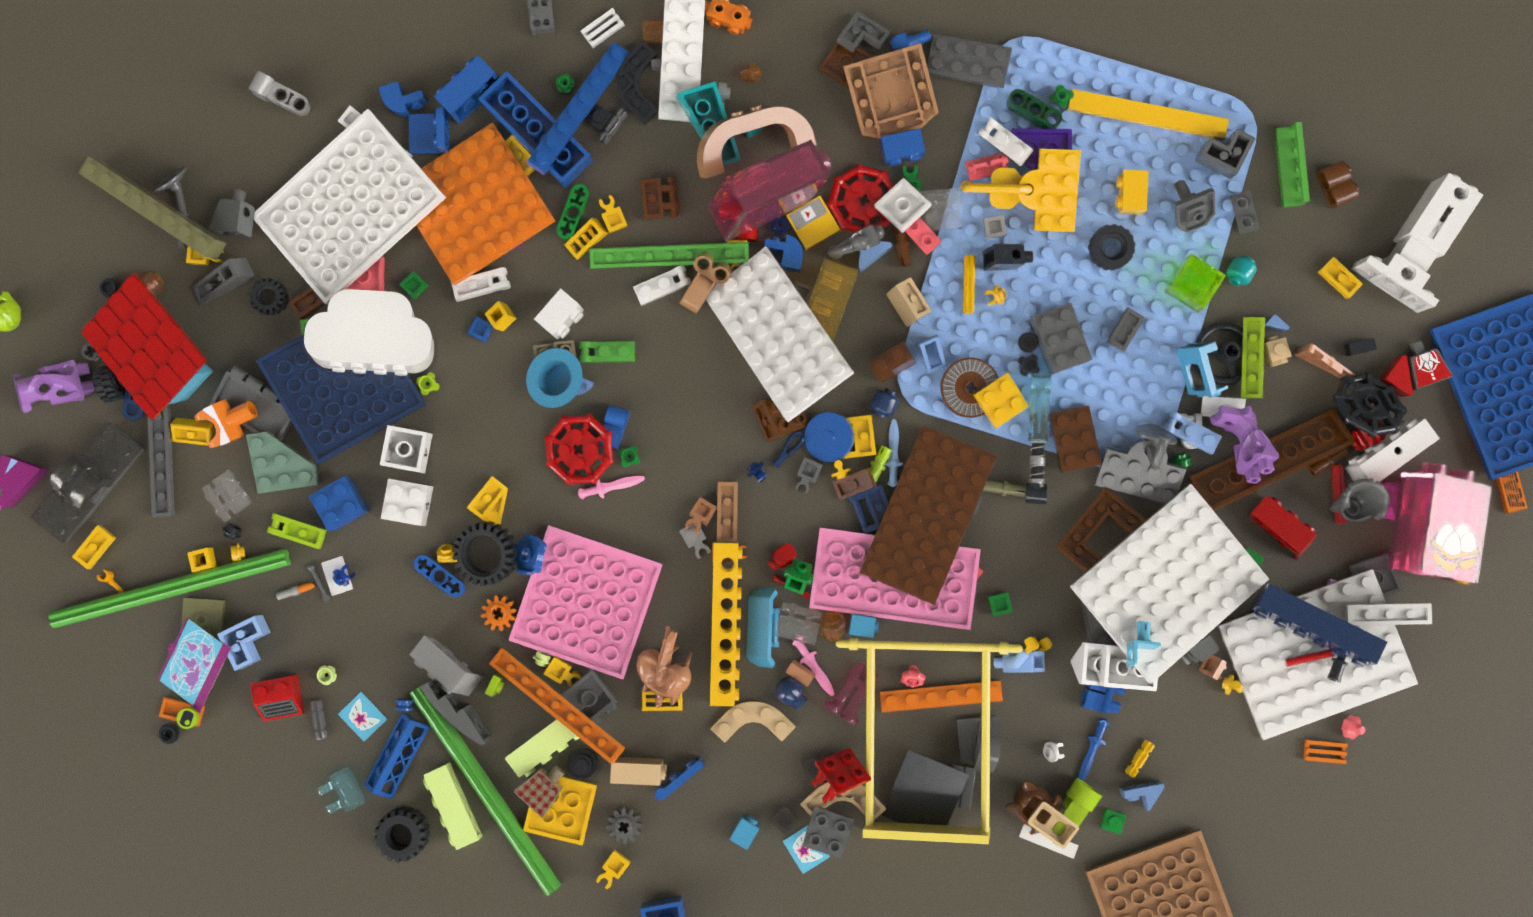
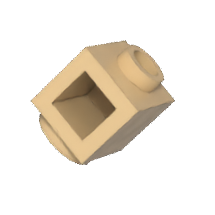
[1264,335,1292,367]

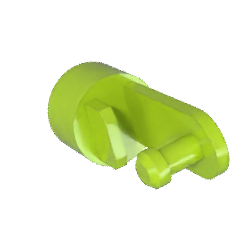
[1052,778,1102,846]

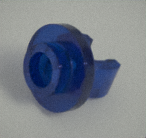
[747,461,767,483]
[333,564,356,587]

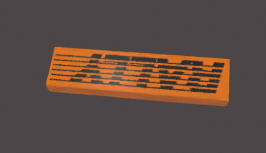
[1496,471,1528,513]

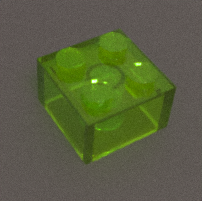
[1164,254,1226,313]

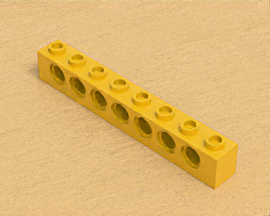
[710,541,743,706]

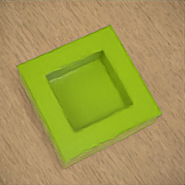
[485,673,505,697]

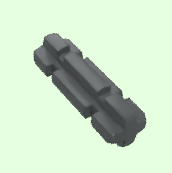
[598,108,628,144]
[310,700,327,740]

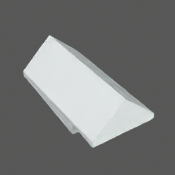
[1070,642,1158,691]

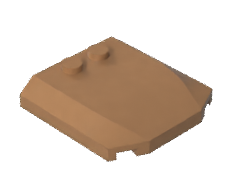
[843,43,939,139]

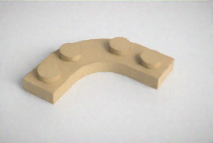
[710,701,796,743]
[800,782,886,820]

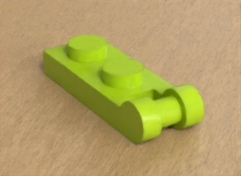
[267,513,327,549]

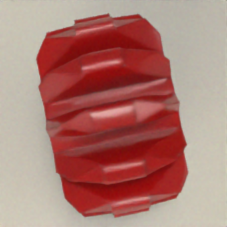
[1350,422,1387,450]

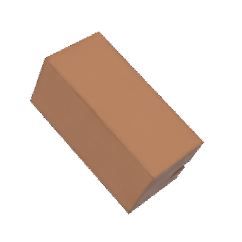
[786,660,816,687]

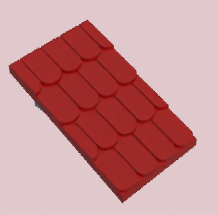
[81,273,213,420]

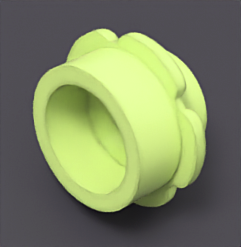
[533,650,552,667]
[317,665,337,685]

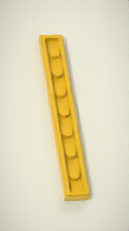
[1067,89,1229,140]

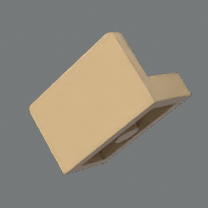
[886,277,932,327]

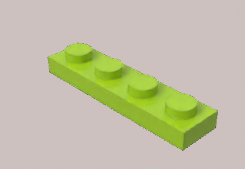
[1241,317,1265,398]

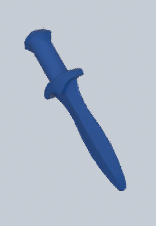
[1078,718,1110,781]

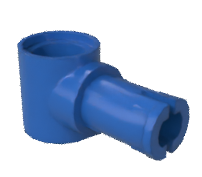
[890,29,931,51]

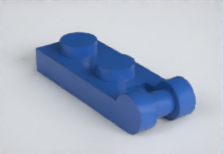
[655,757,705,800]

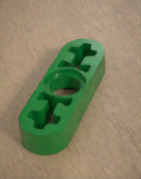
[557,184,590,241]

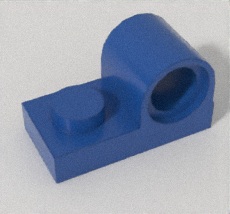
[600,405,631,449]

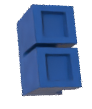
[1080,685,1126,714]

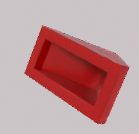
[1379,355,1413,397]

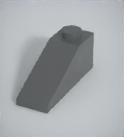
[192,258,255,305]

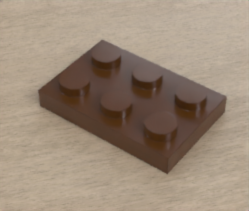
[1048,405,1102,473]

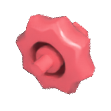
[901,665,926,688]
[1341,714,1365,739]

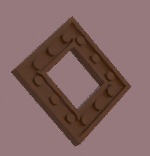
[1055,488,1147,572]

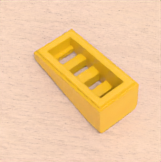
[564,218,609,260]

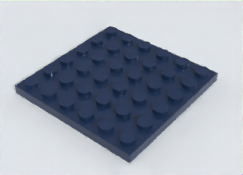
[256,335,426,465]

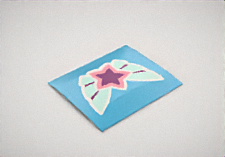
[783,825,830,874]

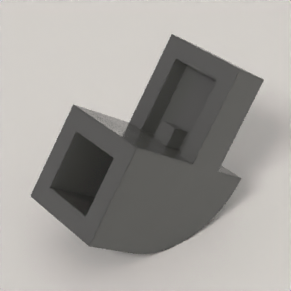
[973,722,1001,773]

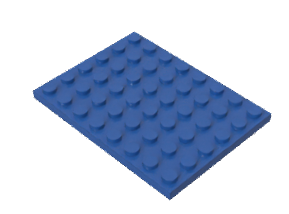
[1429,294,1533,480]

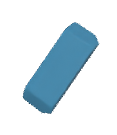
[746,587,780,668]

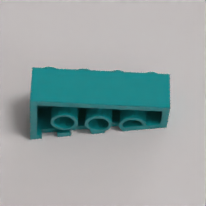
[675,81,741,166]

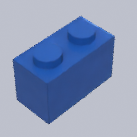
[880,128,925,166]

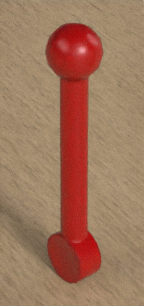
[773,575,810,599]

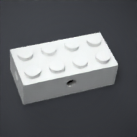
[1344,418,1440,482]

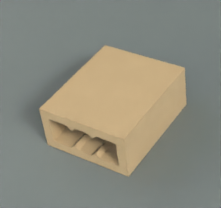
[610,757,667,786]

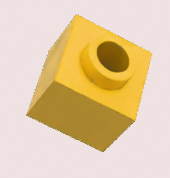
[485,301,517,332]
[187,547,218,572]

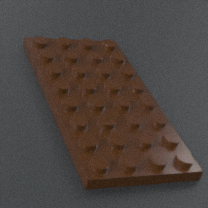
[859,425,997,605]

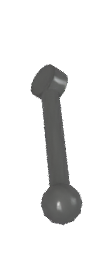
[307,564,331,602]

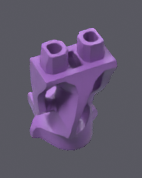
[13,360,95,413]
[1209,406,1279,484]

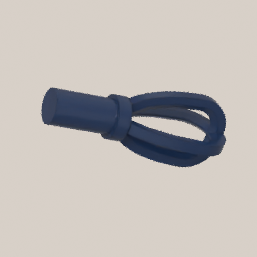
[772,431,805,468]

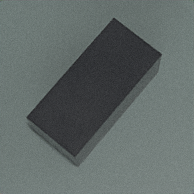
[1344,338,1377,357]

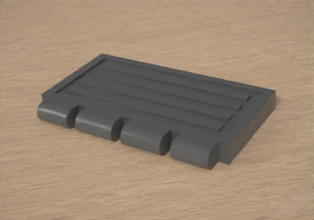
[209,366,292,441]

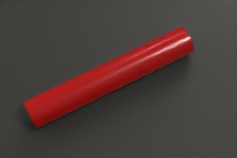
[1284,649,1335,667]

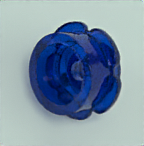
[770,216,790,235]

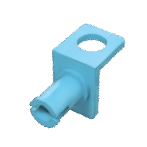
[1127,621,1161,668]

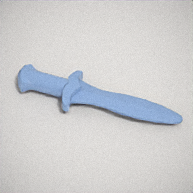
[885,419,903,487]

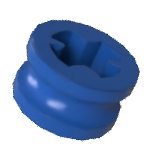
[395,698,414,711]

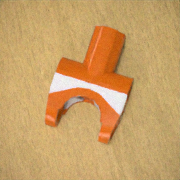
[194,399,258,448]

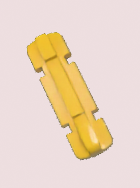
[1125,740,1155,778]

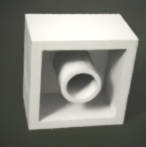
[534,288,584,340]
[380,425,433,473]
[381,479,433,526]

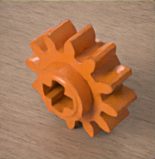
[481,595,518,631]

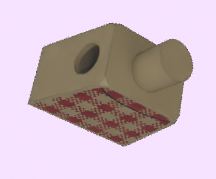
[514,766,565,818]

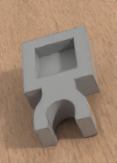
[679,525,712,559]

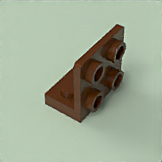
[752,397,809,443]

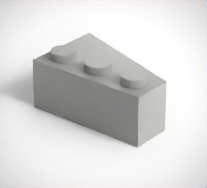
[409,635,483,696]

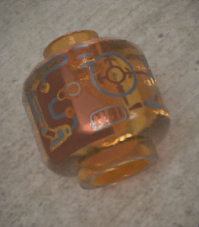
[138,270,165,296]
[819,611,847,642]

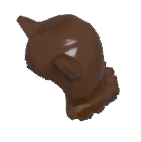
[1005,781,1063,835]

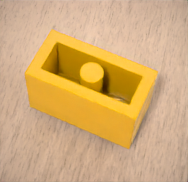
[1115,170,1149,215]

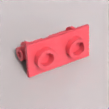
[965,152,1009,181]
[905,217,942,255]

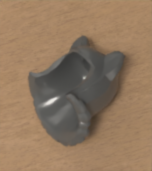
[1330,478,1391,522]

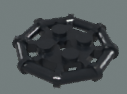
[1333,372,1407,438]

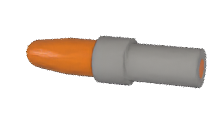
[276,582,315,600]

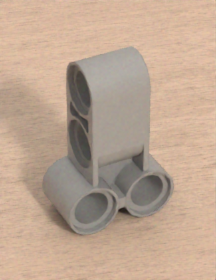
[248,71,311,116]

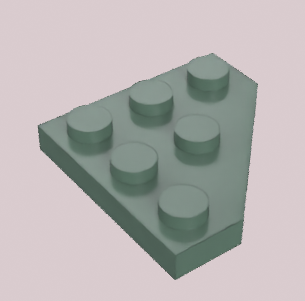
[246,431,320,494]

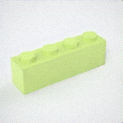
[505,719,579,778]
[423,762,483,850]

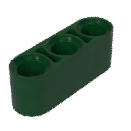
[1006,89,1062,129]

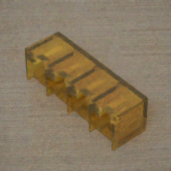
[808,258,859,342]

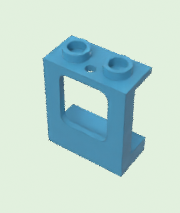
[1176,342,1229,398]

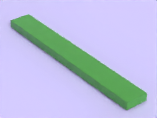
[589,242,749,269]

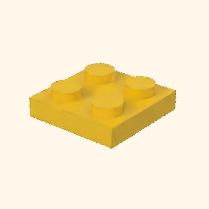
[973,373,1029,428]

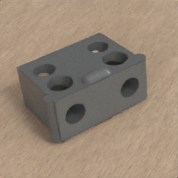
[527,0,555,36]

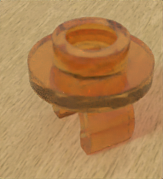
[741,63,762,83]

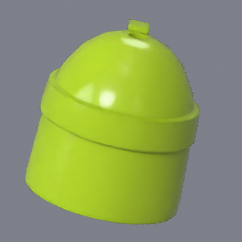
[0,291,21,332]

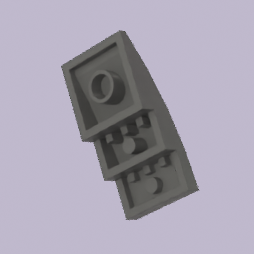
[420,680,492,746]

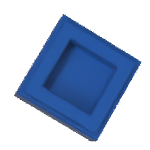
[467,316,494,343]

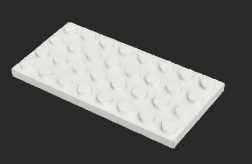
[706,247,854,422]

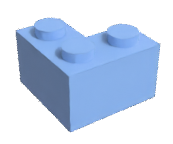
[217,615,271,671]

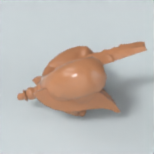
[637,626,693,708]

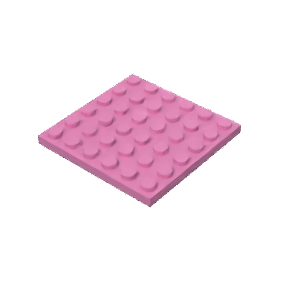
[509,525,663,679]

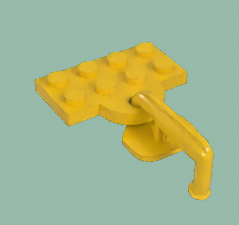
[960,149,1081,232]

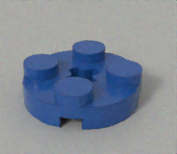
[514,534,547,575]

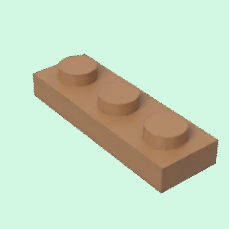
[717,482,738,542]

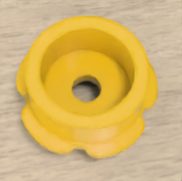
[231,543,246,562]

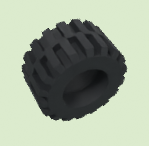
[373,806,430,863]

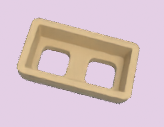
[1028,801,1079,849]

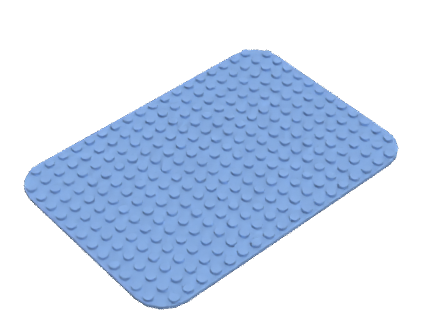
[897,36,1257,467]

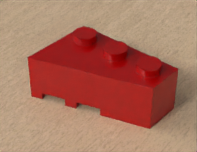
[1250,495,1317,561]

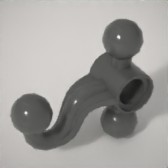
[828,225,885,259]

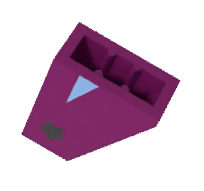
[0,455,49,510]

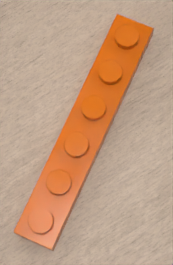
[879,680,1003,712]

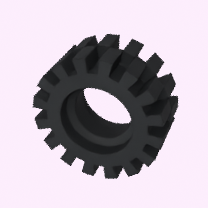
[248,278,289,316]
[92,366,126,403]

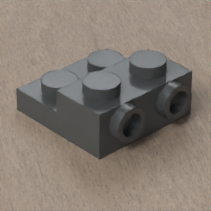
[561,669,619,724]

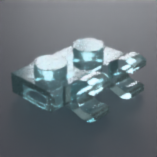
[317,766,366,814]

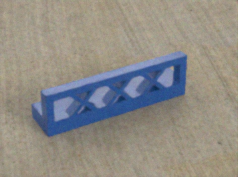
[364,712,430,799]

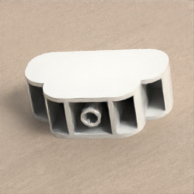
[304,289,434,376]

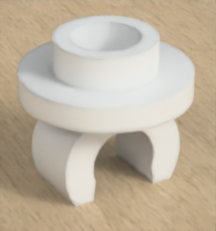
[1043,741,1065,762]

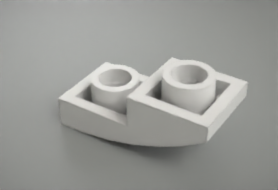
[1201,396,1246,417]

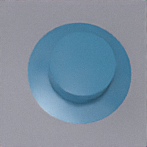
[526,348,582,408]

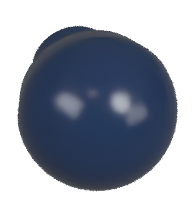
[775,677,807,710]

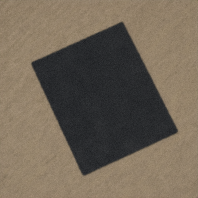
[882,750,969,825]

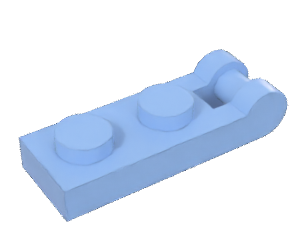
[1162,411,1222,455]

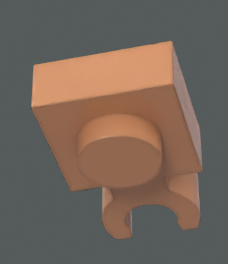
[685,497,717,535]

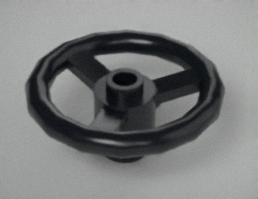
[1195,322,1243,385]

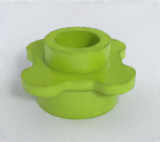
[416,372,440,395]

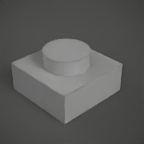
[983,215,1007,240]

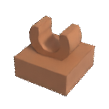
[1199,655,1227,680]

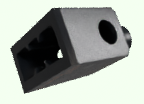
[982,244,1033,271]

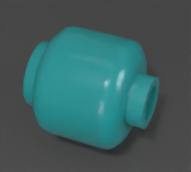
[1226,255,1257,286]

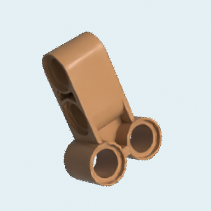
[679,252,731,314]

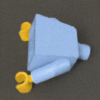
[994,637,1052,673]

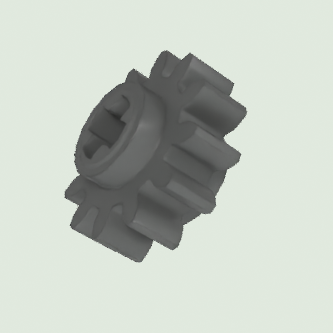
[606,806,643,845]

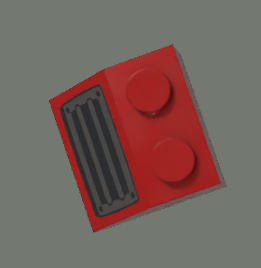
[250,674,305,721]

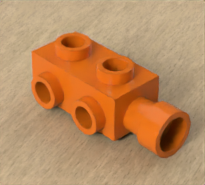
[704,0,753,35]

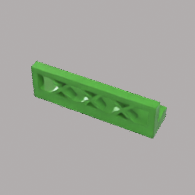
[1274,122,1310,208]

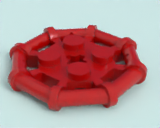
[827,163,894,233]
[544,413,614,486]

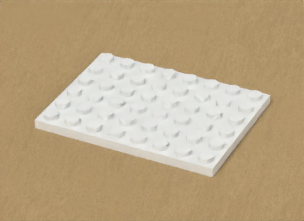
[254,109,446,305]
[1070,484,1269,683]
[1217,569,1418,740]

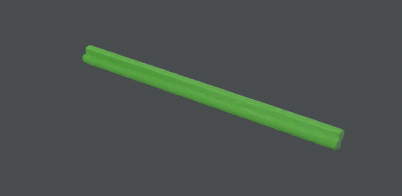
[48,549,291,628]
[410,684,561,896]

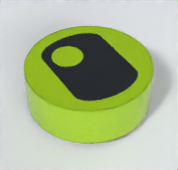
[177,708,200,729]

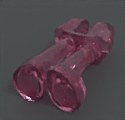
[823,662,879,727]

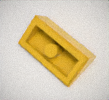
[170,418,215,446]

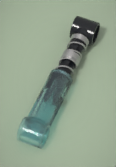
[1025,373,1052,505]

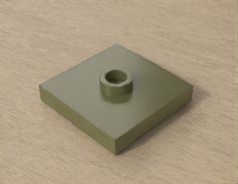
[181,597,226,641]

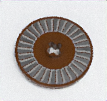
[940,357,998,418]

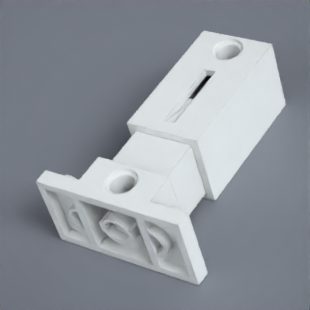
[1351,173,1483,313]

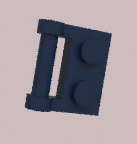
[848,484,889,534]

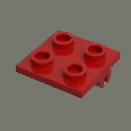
[811,747,871,803]

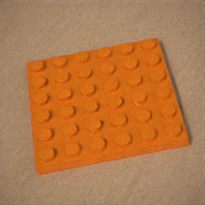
[416,123,556,286]

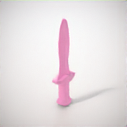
[578,476,645,499]
[792,637,834,696]

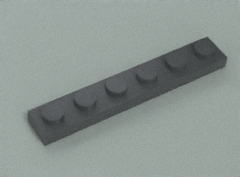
[148,404,175,517]

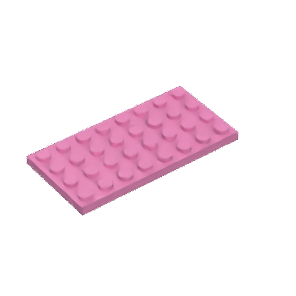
[809,528,981,630]

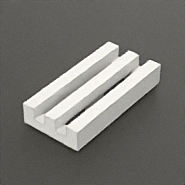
[581,8,625,48]

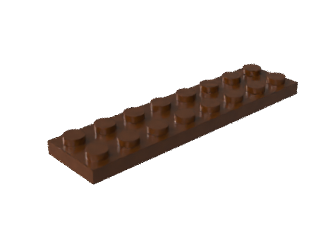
[1188,408,1355,511]

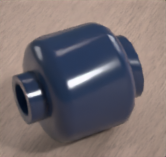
[870,388,900,419]

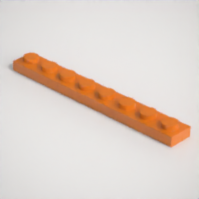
[489,648,626,764]

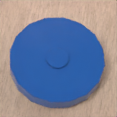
[804,412,854,462]

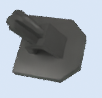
[1174,180,1216,232]

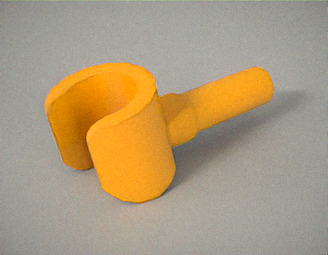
[97,569,124,593]

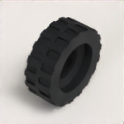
[1088,224,1136,271]

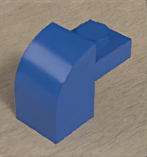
[378,81,428,118]
[764,235,803,273]

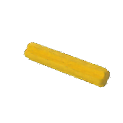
[963,255,975,314]

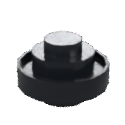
[568,748,598,779]

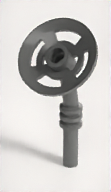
[152,166,189,249]

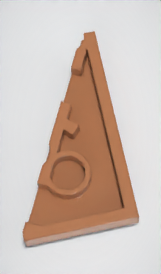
[1294,343,1360,385]

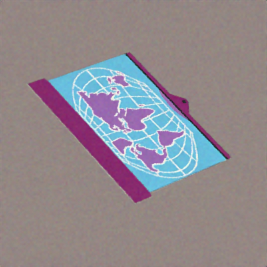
[158,617,231,713]

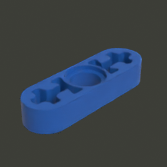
[414,555,466,597]

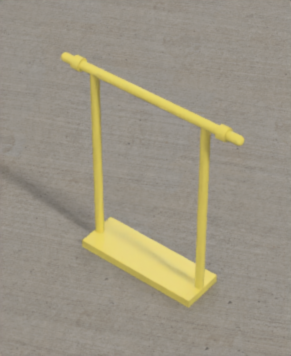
[836,638,1023,844]

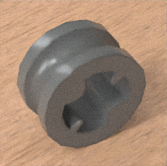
[81,343,101,361]

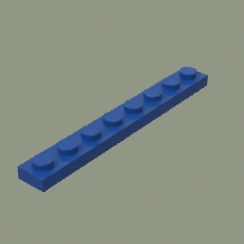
[527,42,630,175]

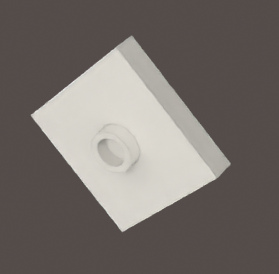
[874,178,931,233]

